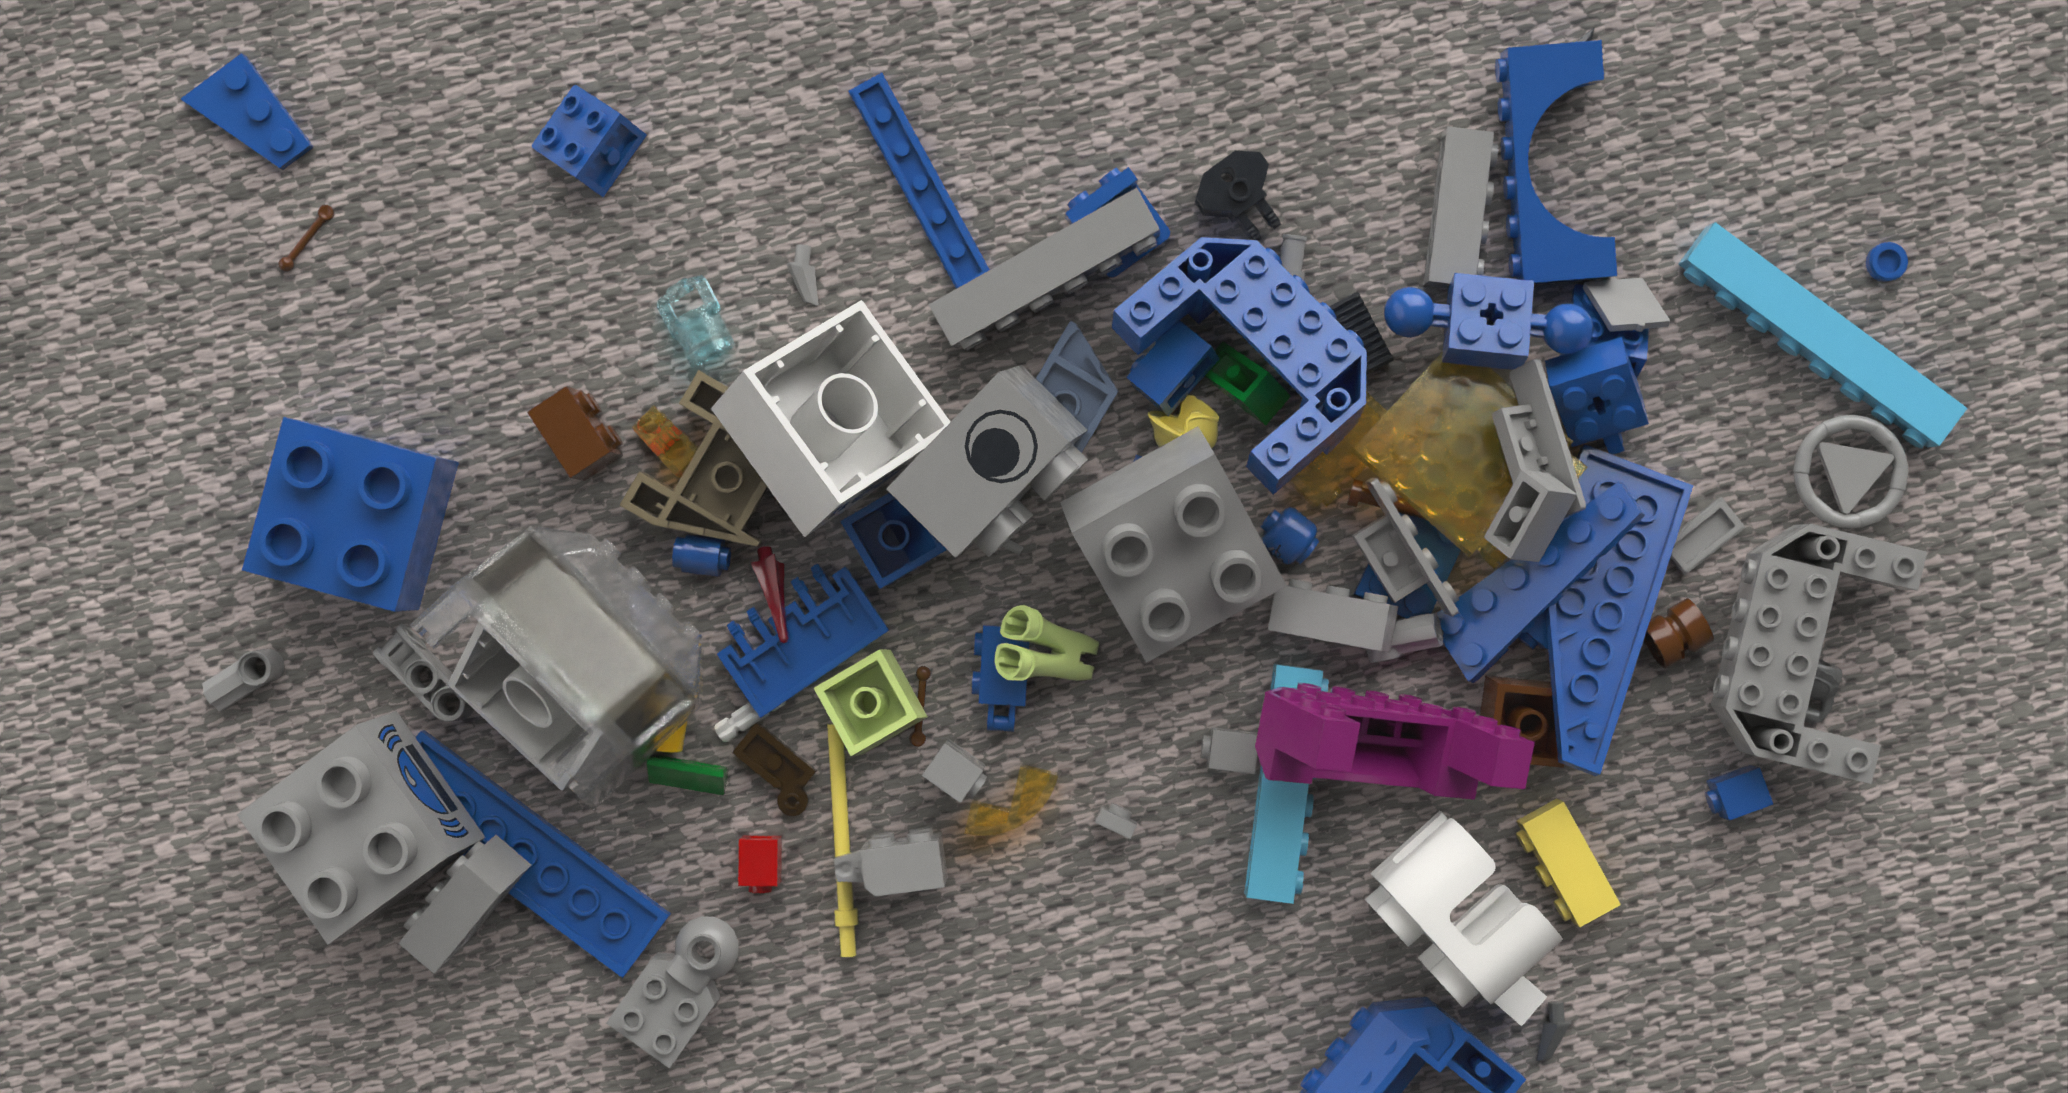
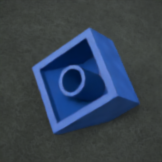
[840,492,947,589]

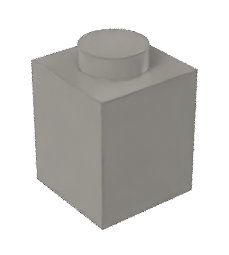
[1200,727,1258,774]

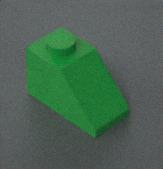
[1204,342,1291,426]

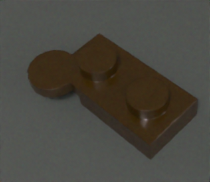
[732,722,818,816]

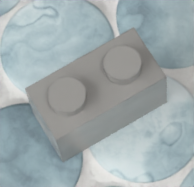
[1484,470,1578,562]
[922,738,987,803]

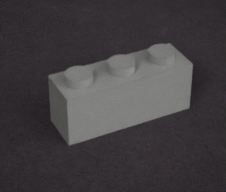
[1268,579,1398,653]

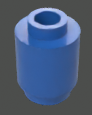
[672,534,731,577]

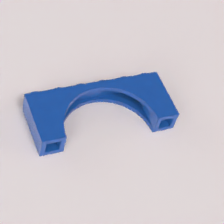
[1495,40,1617,284]

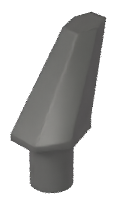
[1537,1001,1572,1060]

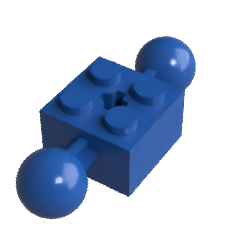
[1384,273,1593,370]

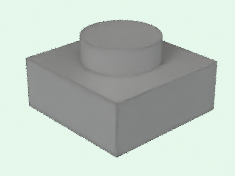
[1095,803,1137,839]

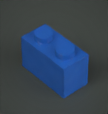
[1126,321,1220,417]

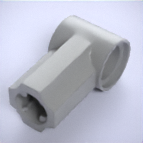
[1367,612,1444,663]
[202,649,284,712]

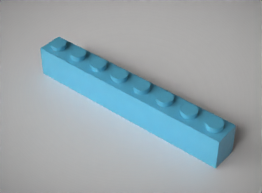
[1678,222,1968,449]

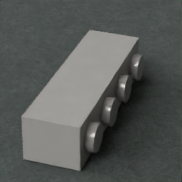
[1423,126,1498,289]

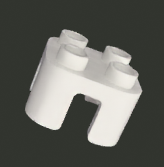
[1365,811,1563,1007]

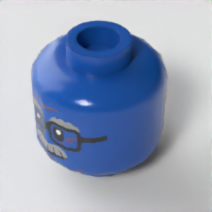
[1260,507,1319,564]

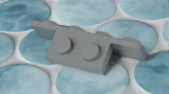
[1491,359,1586,518]
[1352,478,1459,617]

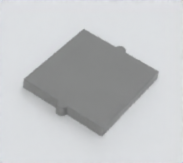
[1583,277,1670,332]

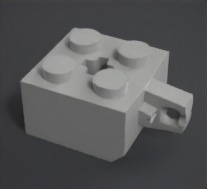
[834,827,948,897]

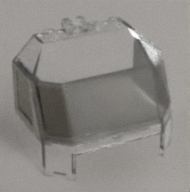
[410,526,704,811]

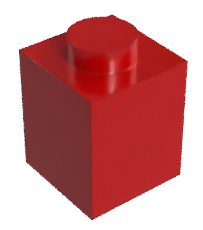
[738,835,782,893]

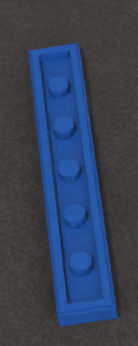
[848,73,990,289]

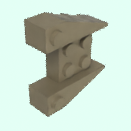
[619,370,768,547]

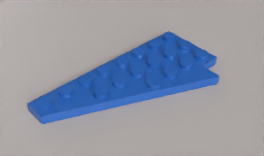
[1545,444,1694,777]

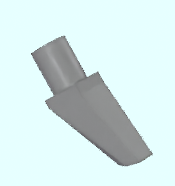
[787,244,819,306]

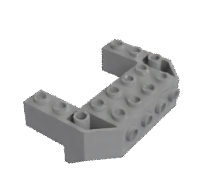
[1711,524,1927,784]

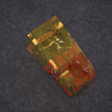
[632,405,699,478]

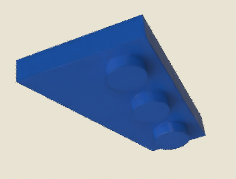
[181,53,314,170]

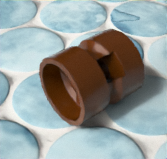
[1644,598,1714,669]

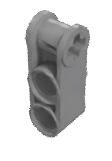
[373,623,474,722]

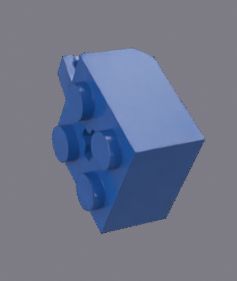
[1545,337,1649,455]

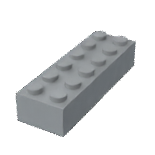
[928,188,1160,351]

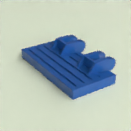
[717,563,890,718]

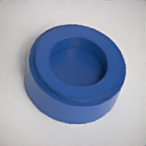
[1866,242,1908,282]

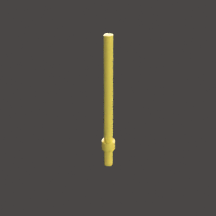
[827,724,858,957]

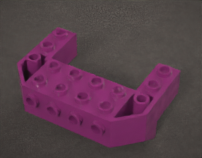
[1255,682,1535,800]

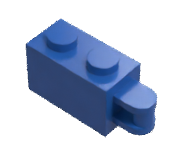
[972,625,1029,732]

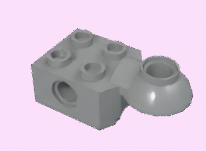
[606,916,739,1069]

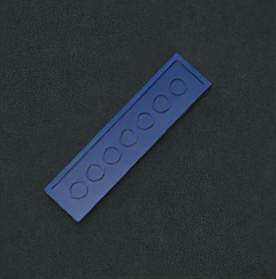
[416,730,671,978]

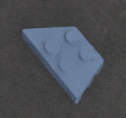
[1036,320,1119,453]

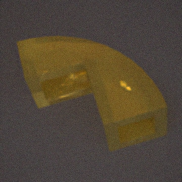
[964,764,1058,836]

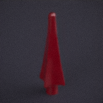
[750,546,788,644]

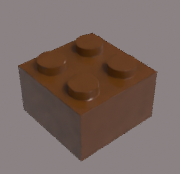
[527,386,623,481]
[1480,675,1564,768]

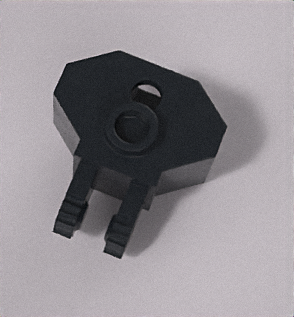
[1194,151,1281,241]

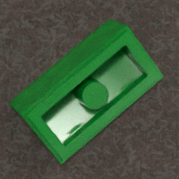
[646,754,729,795]

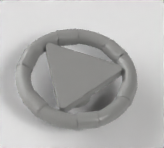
[1793,415,1909,528]

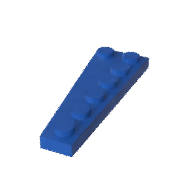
[1437,481,1645,683]

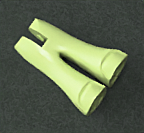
[995,605,1099,681]

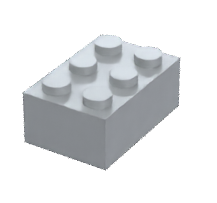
[398,835,531,974]

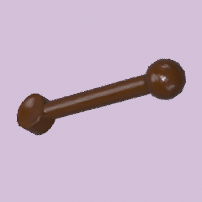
[278,205,334,272]
[909,666,931,747]

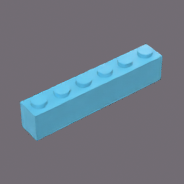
[1244,664,1329,904]

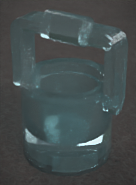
[657,275,736,367]

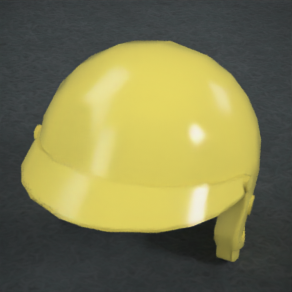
[1148,395,1219,448]

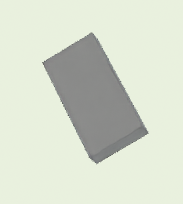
[1670,497,1746,575]

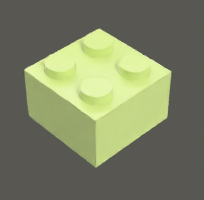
[814,649,928,756]

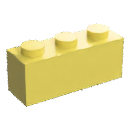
[1516,798,1621,927]

